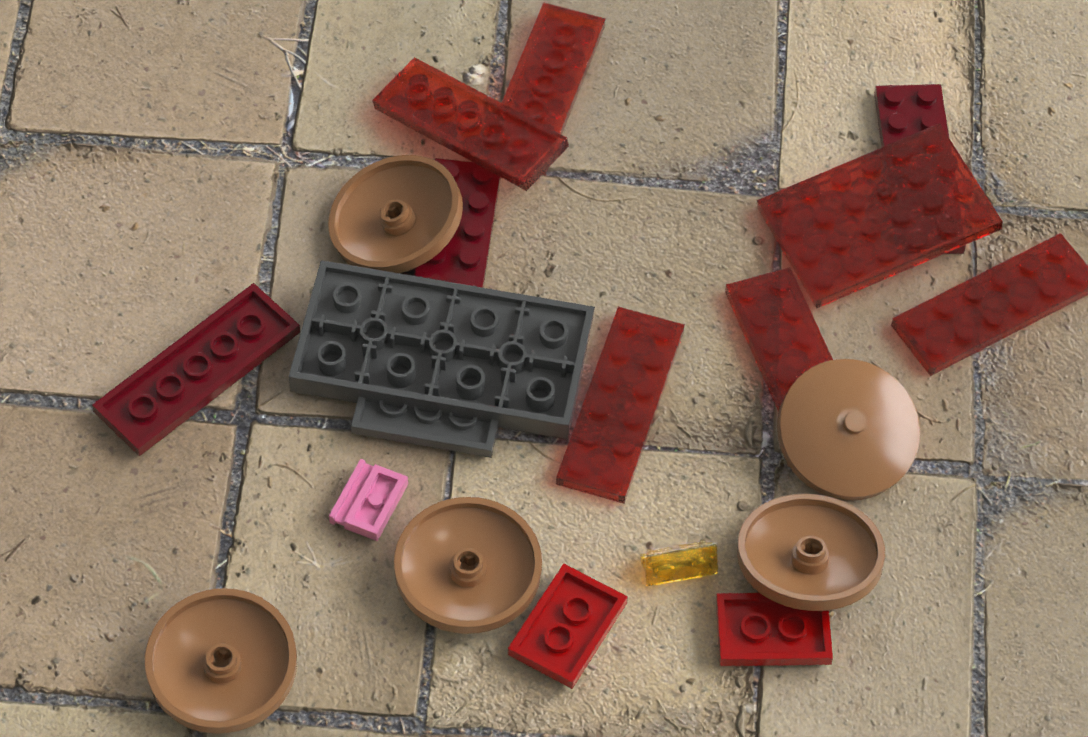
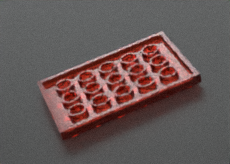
[757,123,1003,309]

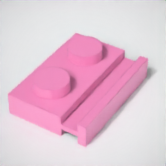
[329,459,408,541]

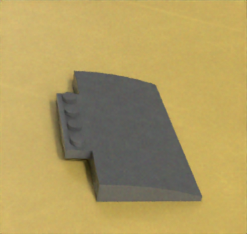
[289,260,595,458]

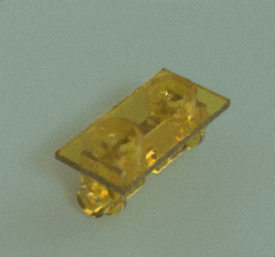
[640,539,718,586]

